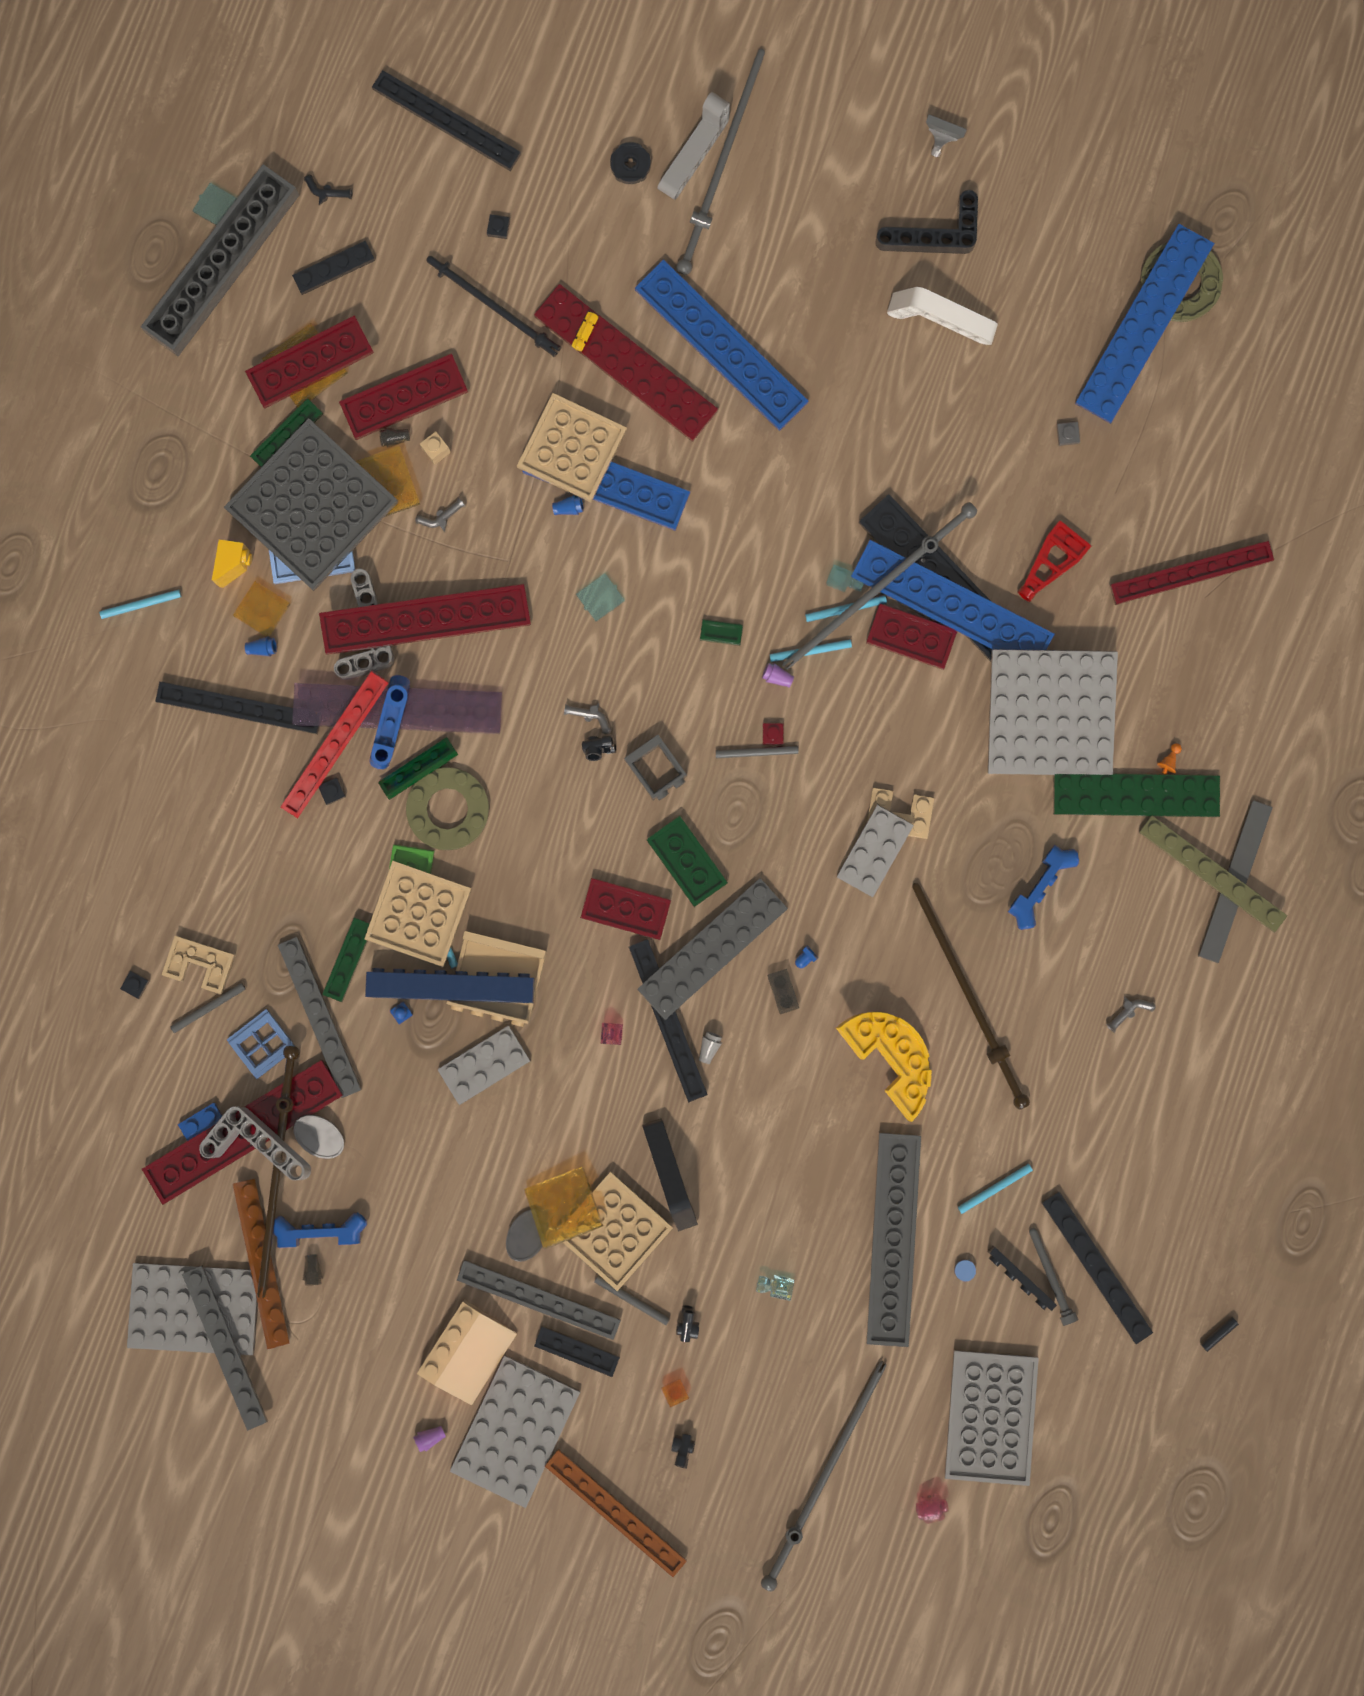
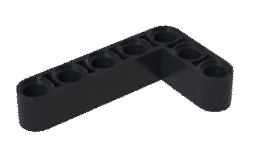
[875,190,978,254]
[642,1118,698,1232]

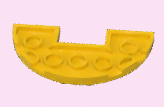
[836,1012,932,1122]

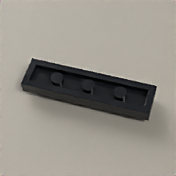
[292,240,375,295]
[987,1246,1057,1311]
[534,1326,620,1377]

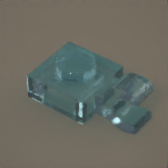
[826,565,864,592]
[756,1275,795,1301]

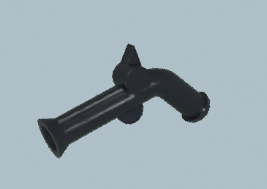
[304,175,353,206]

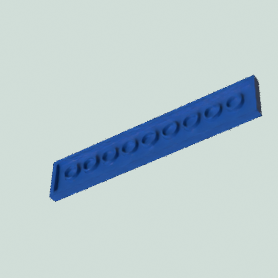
[1075,224,1215,424]
[635,260,809,431]
[851,540,1054,650]

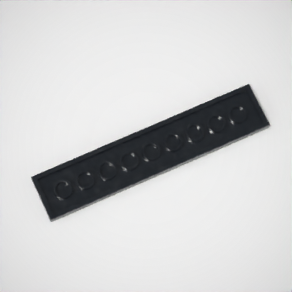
[859,494,992,662]

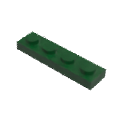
[250,398,323,468]
[378,737,458,800]
[322,918,370,1002]

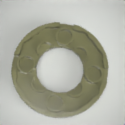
[1140,242,1223,322]
[406,768,489,850]

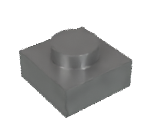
[1056,422,1080,446]

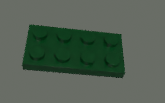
[646,816,728,907]

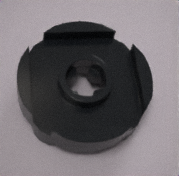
[610,142,651,184]

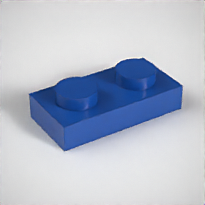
[178,1103,223,1141]

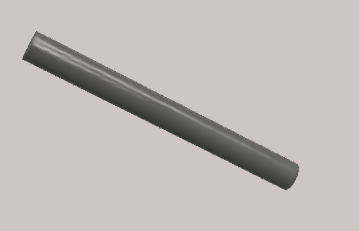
[715,746,798,758]
[170,983,246,1033]
[594,1275,670,1325]

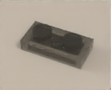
[767,969,799,1015]

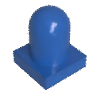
[795,945,819,968]
[390,1001,413,1024]

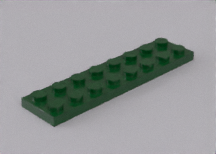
[1053,774,1220,818]

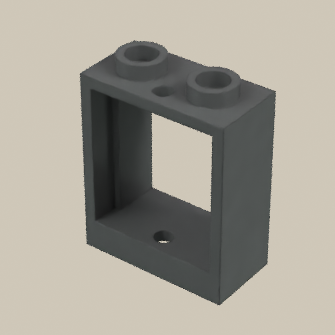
[624,735,687,801]

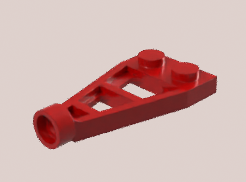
[1017,521,1092,602]

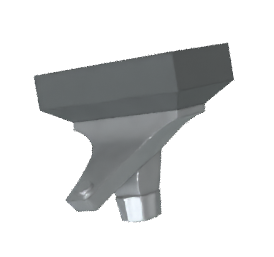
[926,114,967,157]

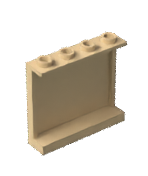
[446,931,547,1027]

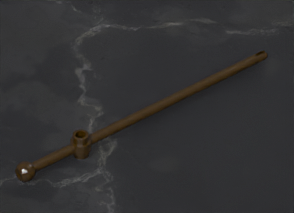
[912,883,1030,1110]
[257,1046,300,1298]

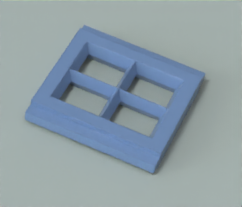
[227,1009,296,1079]

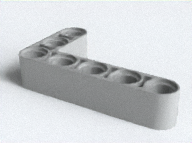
[657,92,730,200]
[334,569,394,680]
[199,1107,311,1180]

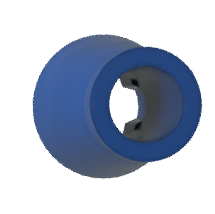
[552,495,584,515]
[245,636,277,657]

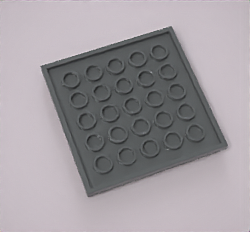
[224,418,398,591]

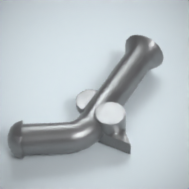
[415,497,466,532]
[564,703,611,734]
[1106,996,1156,1033]

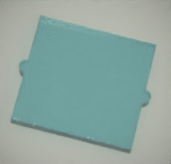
[193,183,237,226]
[576,574,625,622]

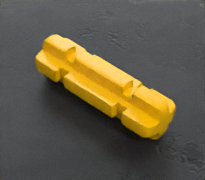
[572,312,598,351]

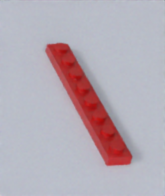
[280,670,389,819]

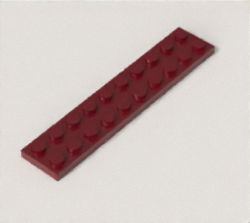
[534,284,718,442]
[319,584,531,655]
[142,1060,343,1205]

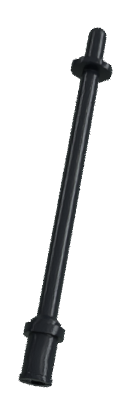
[426,256,561,357]

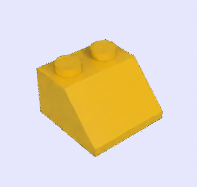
[212,539,252,588]

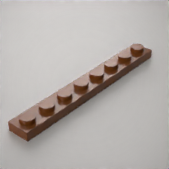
[233,1179,290,1349]
[545,1449,687,1577]

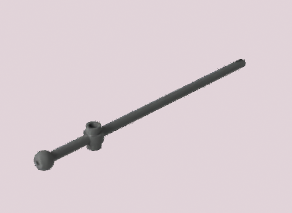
[676,49,765,275]
[783,502,977,669]
[761,1361,887,1592]

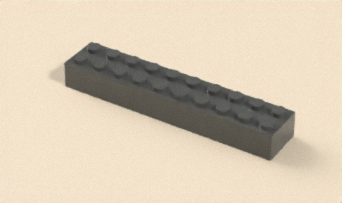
[141,164,300,357]

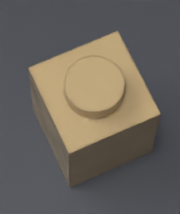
[420,431,451,465]

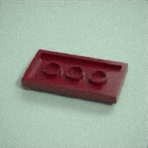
[866,604,957,670]
[580,878,671,940]

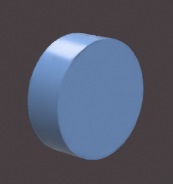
[954,1260,976,1281]

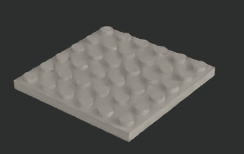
[988,649,1118,775]

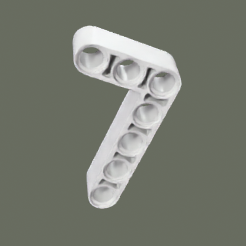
[887,287,998,345]

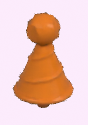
[1157,743,1182,774]

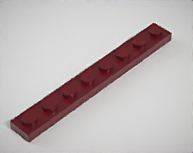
[1110,541,1274,605]

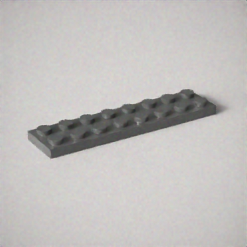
[637,878,788,1020]

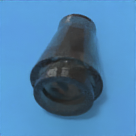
[379,428,410,448]
[302,1254,323,1286]

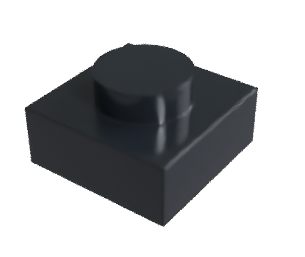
[487,214,510,239]
[319,778,346,806]
[120,971,150,999]

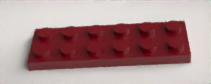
[245,315,374,409]
[339,354,468,440]

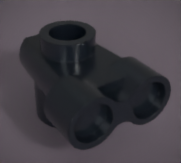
[582,735,617,761]
[676,1305,699,1342]
[671,1434,695,1469]

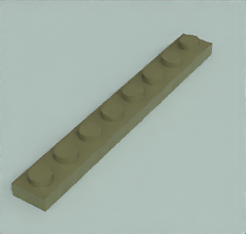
[1139,816,1288,933]

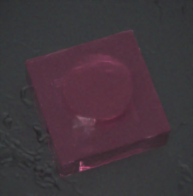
[600,1023,623,1045]

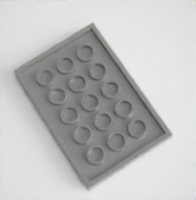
[127,1263,257,1355]
[944,1350,1039,1486]
[450,1355,580,1508]

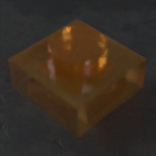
[661,1378,689,1408]

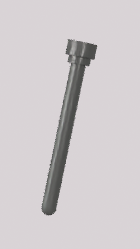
[1029,1228,1079,1326]

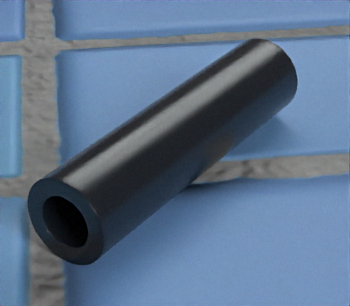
[1200,1317,1239,1352]

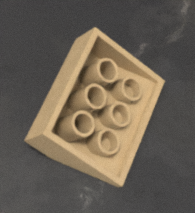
[417,1299,517,1405]

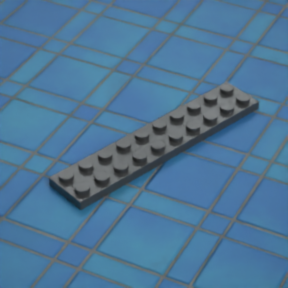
[866,1133,921,1347]

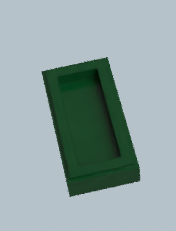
[700,619,743,646]

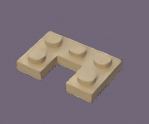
[867,788,934,839]
[162,936,235,994]

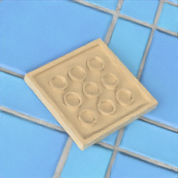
[517,393,627,502]
[365,861,471,967]
[555,1172,673,1291]

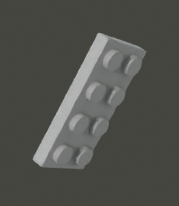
[837,805,914,897]
[438,1026,530,1105]

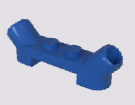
[369,675,410,769]
[1008,845,1079,930]
[273,1212,367,1248]

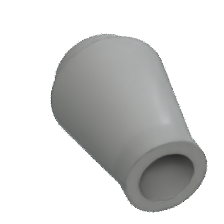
[699,1032,722,1064]

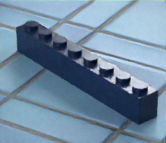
[365,968,535,1004]

